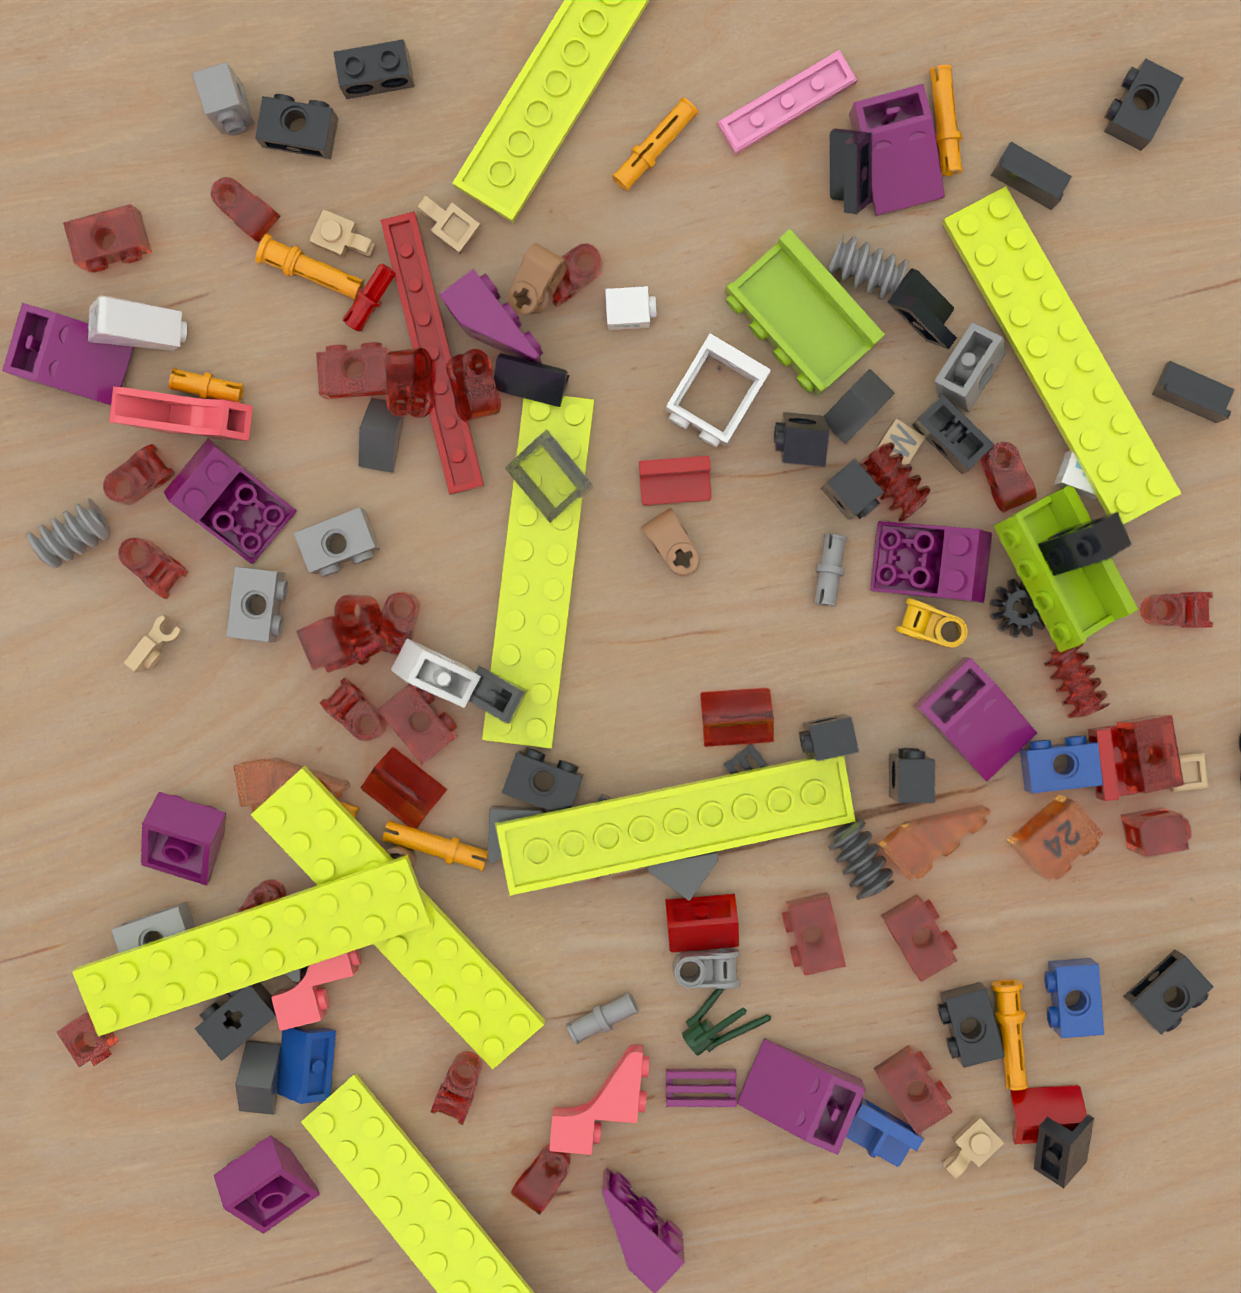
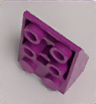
[849,84,945,216]
[439,268,543,363]
[2,303,134,405]
[164,438,297,564]
[870,521,992,603]
[913,657,1037,782]
[737,1038,866,1155]
[602,1168,685,1293]

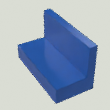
[277,1027,336,1104]

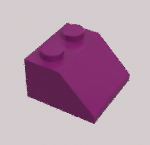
[141,792,226,886]
[213,1135,320,1234]

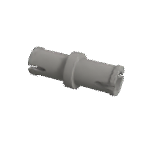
[813,534,847,607]
[567,992,639,1044]

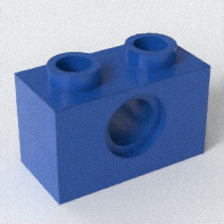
[1020,735,1103,794]
[1044,958,1104,1038]

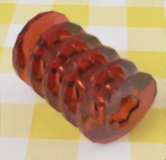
[859,442,931,522]
[1044,643,1110,719]

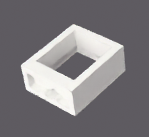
[666,334,771,448]

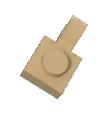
[417,196,481,254]
[309,209,376,258]
[124,615,183,672]
[942,1115,1004,1179]

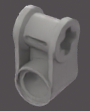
[672,948,740,989]

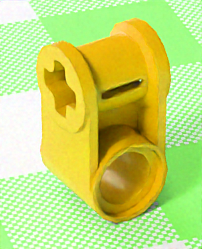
[895,598,968,648]

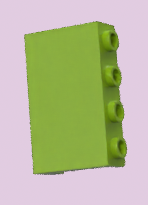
[725,229,885,396]
[993,485,1139,652]

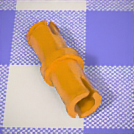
[169,368,244,403]

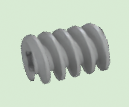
[828,234,909,300]
[27,498,110,568]

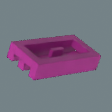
[666,1069,737,1107]

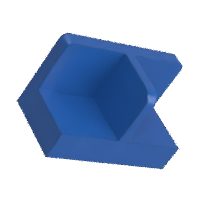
[846,1097,924,1167]

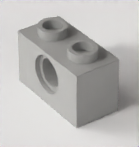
[192,62,255,135]
[934,322,1006,413]
[294,507,380,577]
[226,567,288,642]
[111,902,195,953]

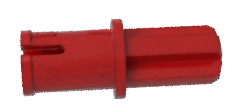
[342,263,395,332]

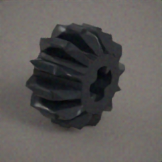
[989,579,1045,638]

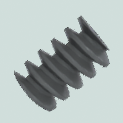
[828,819,894,900]

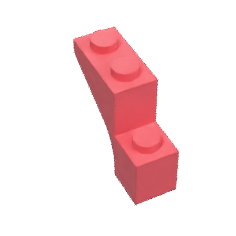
[109,387,253,441]
[271,949,361,1031]
[549,1044,650,1155]

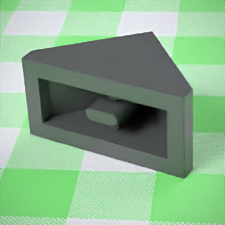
[824,369,895,444]
[358,397,406,473]
[468,666,528,724]
[488,806,546,864]
[648,851,718,901]
[235,1040,281,1115]

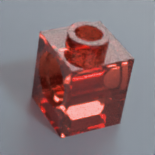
[57,1012,118,1067]

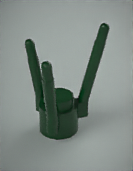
[682,988,771,1056]

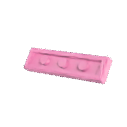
[717,50,857,155]

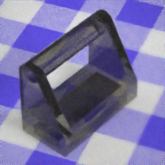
[505,430,594,523]

